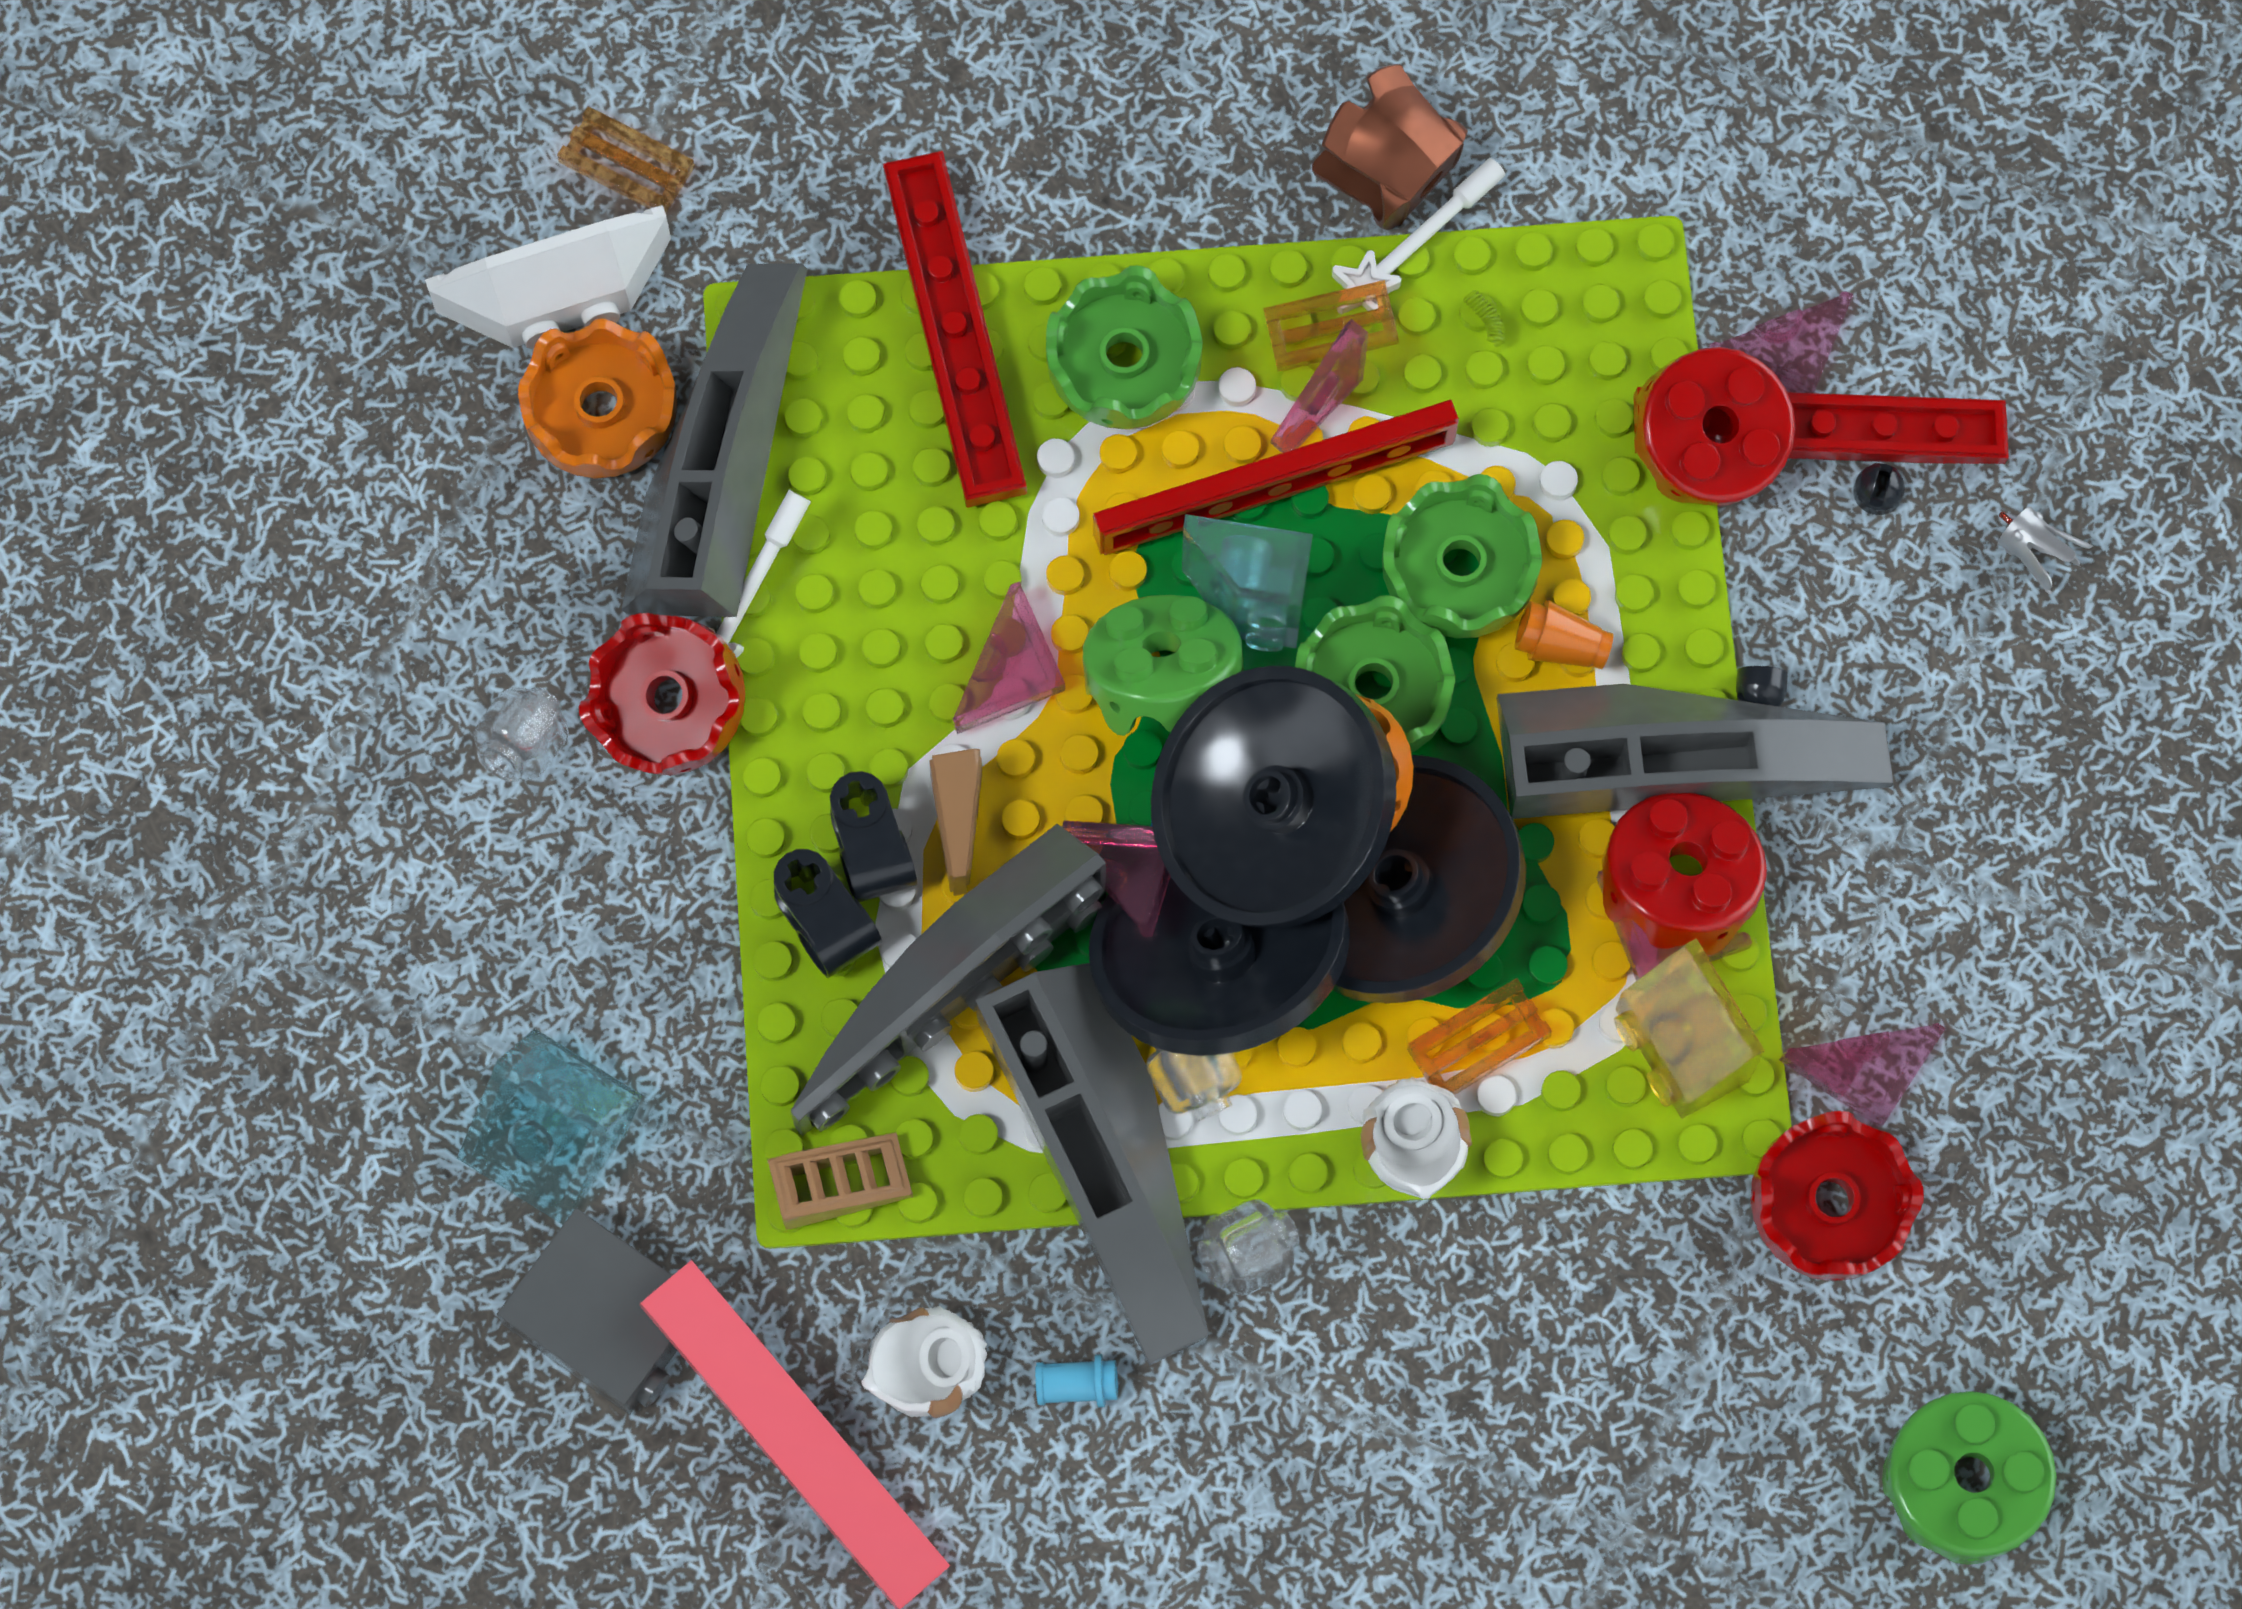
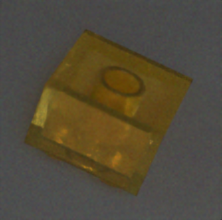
[1614,938,1765,1119]

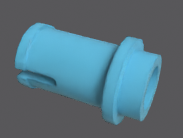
[1035,1354,1118,1408]

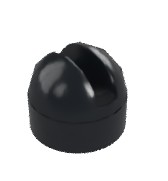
[1853,463,1905,515]
[1736,666,1788,707]

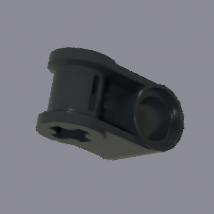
[830,771,918,903]
[774,849,883,978]

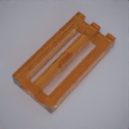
[557,106,695,214]
[1263,280,1399,372]
[1407,978,1552,1095]

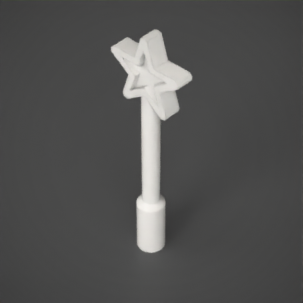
[1332,158,1505,320]
[708,490,811,658]

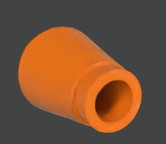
[1515,600,1614,669]

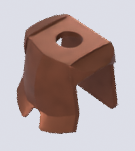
[1312,64,1468,230]

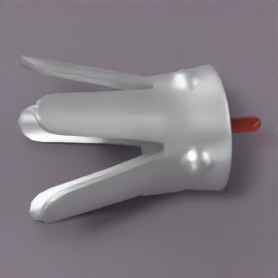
[1998,506,2093,594]

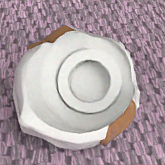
[1361,1077,1472,1199]
[862,1306,987,1418]

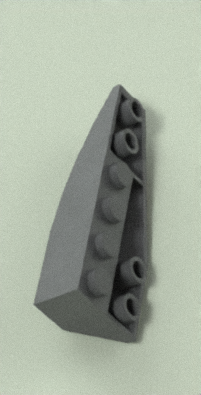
[621,263,807,617]
[1496,684,1893,819]
[790,824,1106,1136]
[975,963,1209,1366]

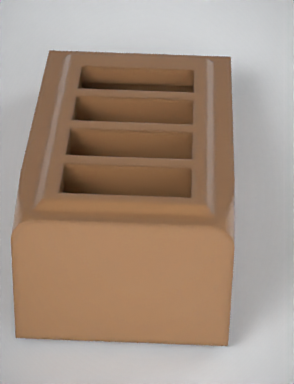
[929,749,982,896]
[767,1133,913,1230]

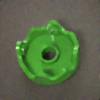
[1046,265,1203,430]
[1382,474,1542,639]
[1083,595,1244,736]
[1295,596,1455,753]
[1882,1391,2057,1565]

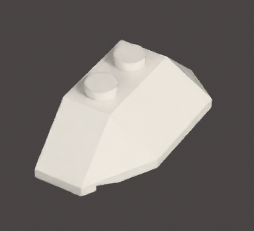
[425,205,671,349]

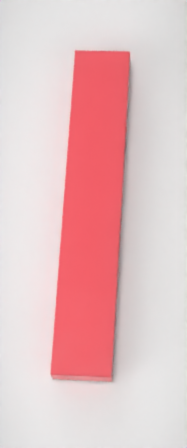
[639,1260,950,1609]

